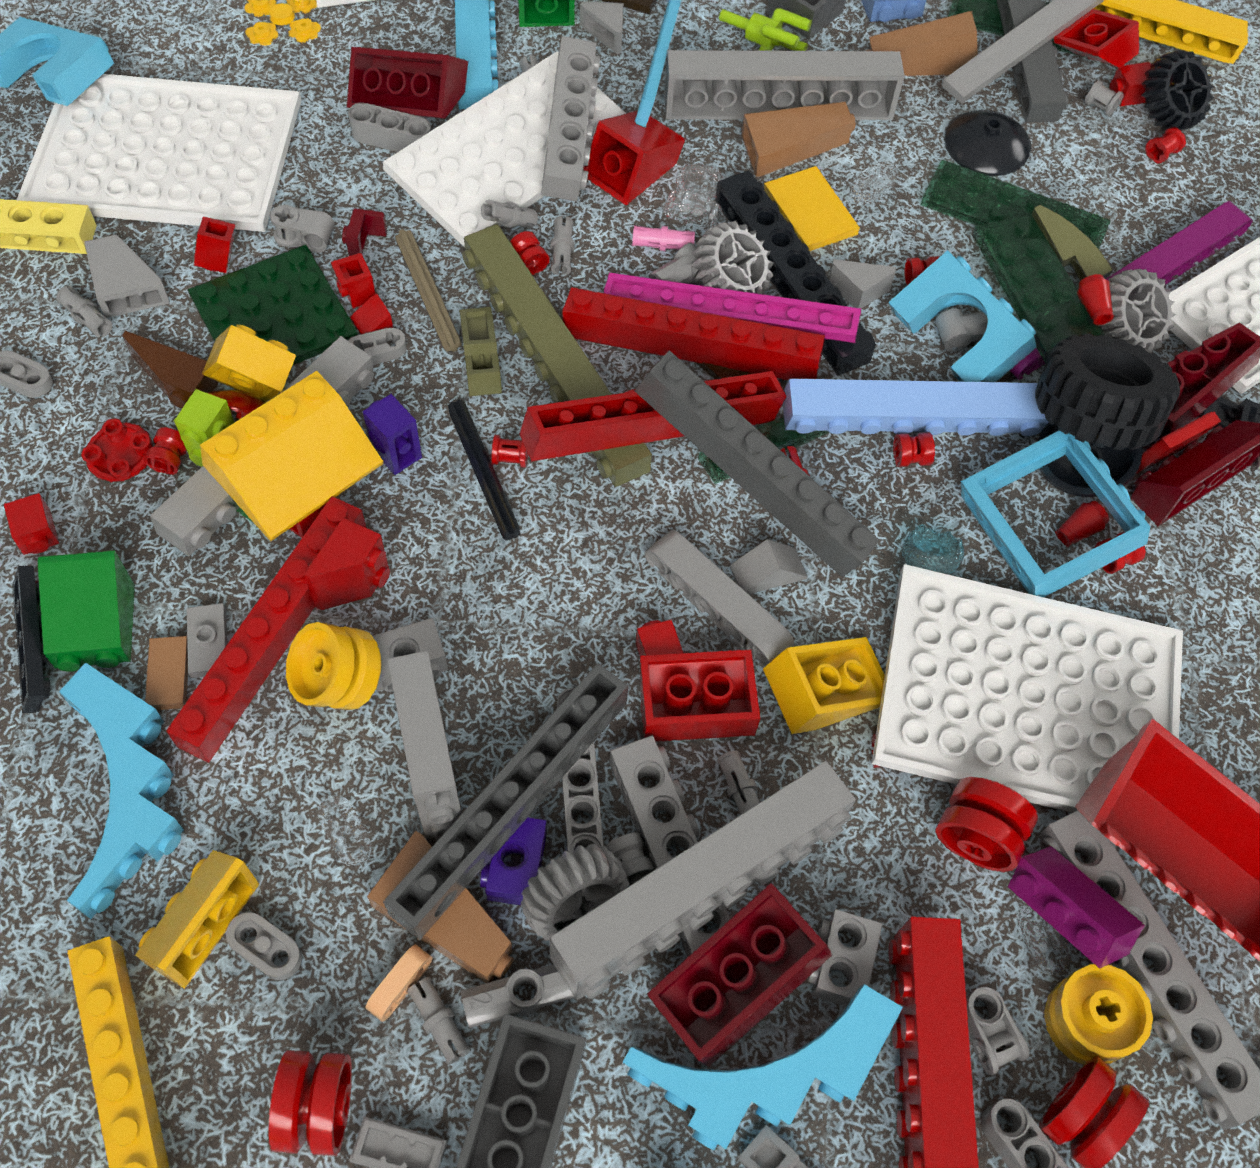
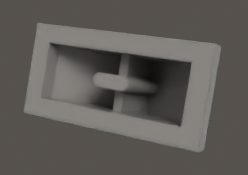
[580,1,624,55]
[829,259,896,309]
[730,539,807,594]

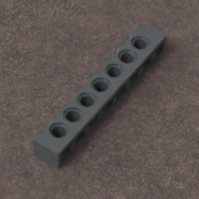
[383,663,628,941]

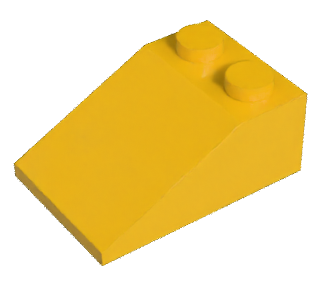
[763,637,885,734]

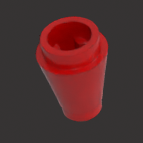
[1077,274,1114,325]
[1055,501,1109,547]

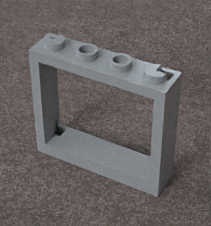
[387,650,462,846]

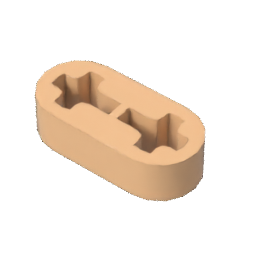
[366,944,432,1022]

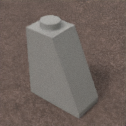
[84,234,170,318]

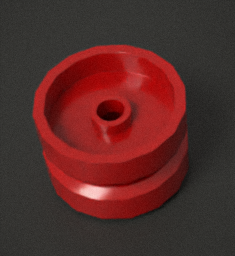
[935,777,1038,872]
[269,1050,352,1156]
[1039,1056,1149,1168]

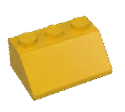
[135,850,260,989]

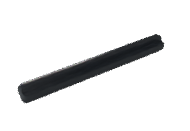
[448,400,520,541]

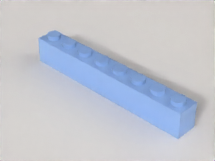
[783,379,1049,436]

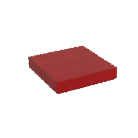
[1137,411,1221,474]

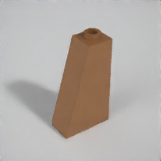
[865,11,978,76]
[741,101,855,177]
[367,831,514,983]

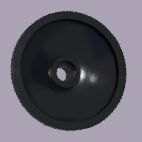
[944,110,1031,176]
[1038,423,1143,497]

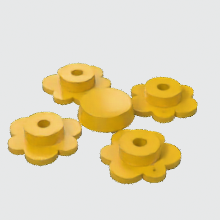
[244,0,321,46]

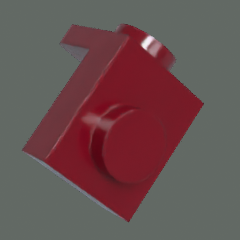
[342,208,387,256]

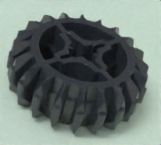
[1141,50,1215,131]

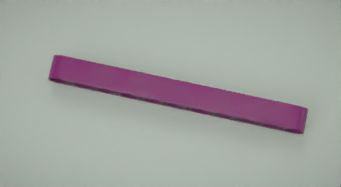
[1009,201,1253,380]

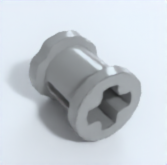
[1084,80,1124,117]

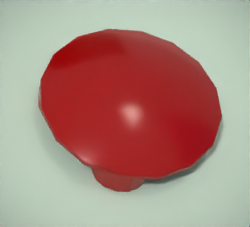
[208,390,266,419]
[81,418,153,482]

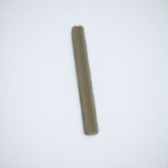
[395,229,462,352]

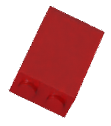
[583,111,686,205]

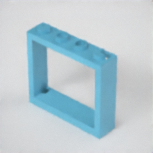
[961,430,1151,597]

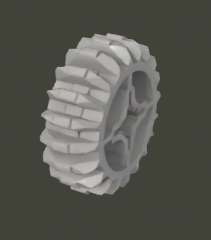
[692,221,774,294]
[1099,269,1176,353]
[520,844,629,941]

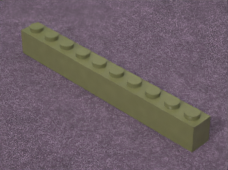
[462,224,652,488]

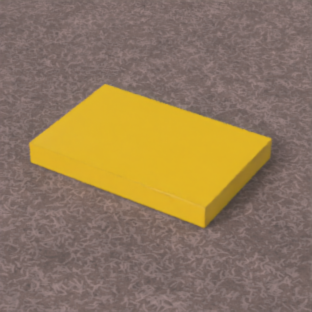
[764,166,860,251]

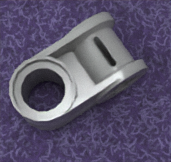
[270,205,335,253]
[966,987,1029,1075]

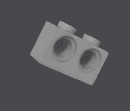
[807,909,883,1007]

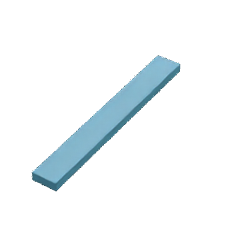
[635,0,681,127]

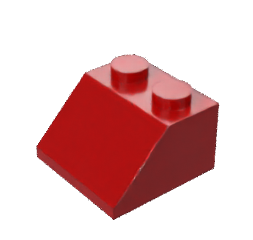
[1054,9,1139,68]
[304,518,390,610]

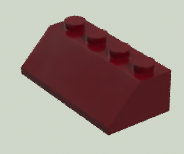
[346,46,468,119]
[1130,420,1260,527]
[647,883,833,1067]

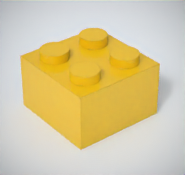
[202,325,296,402]

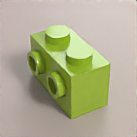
[174,389,235,467]

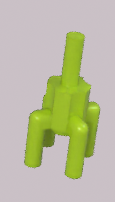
[719,8,812,51]

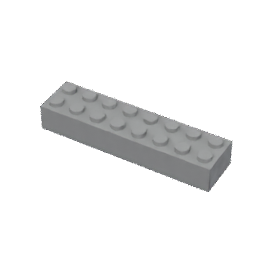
[664,50,905,120]
[550,761,856,1000]

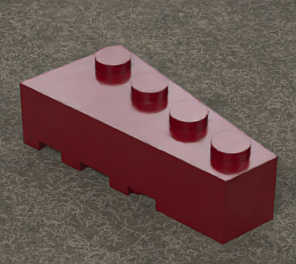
[1159,322,1260,438]

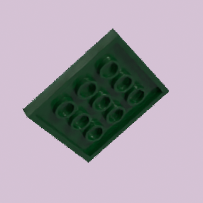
[187,244,358,365]

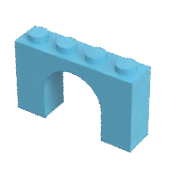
[0,17,115,106]
[888,250,1036,382]

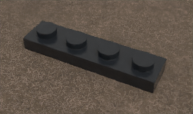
[12,566,50,713]

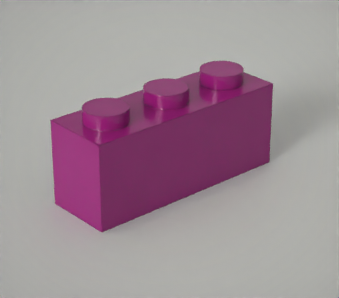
[1008,846,1145,969]

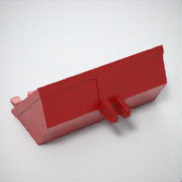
[1075,718,1260,961]

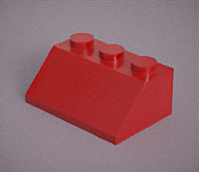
[640,649,761,742]

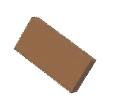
[145,636,188,710]

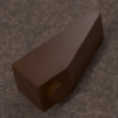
[122,331,219,409]

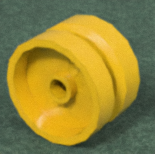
[286,622,381,710]
[1044,964,1153,1065]

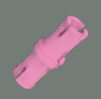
[632,225,695,251]

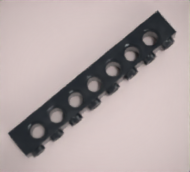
[715,170,876,376]

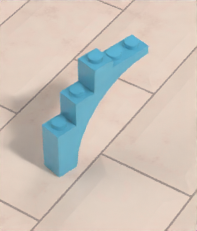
[59,663,184,919]
[623,984,903,1150]

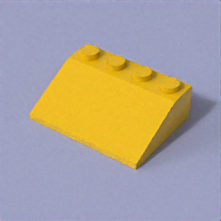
[200,371,383,542]

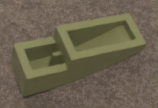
[1031,205,1113,281]
[459,307,502,396]

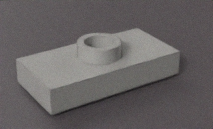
[187,603,227,678]
[349,1116,448,1168]

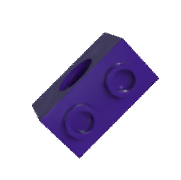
[363,394,422,475]
[480,818,547,906]

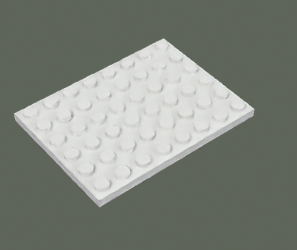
[17,74,301,232]
[871,564,1183,813]

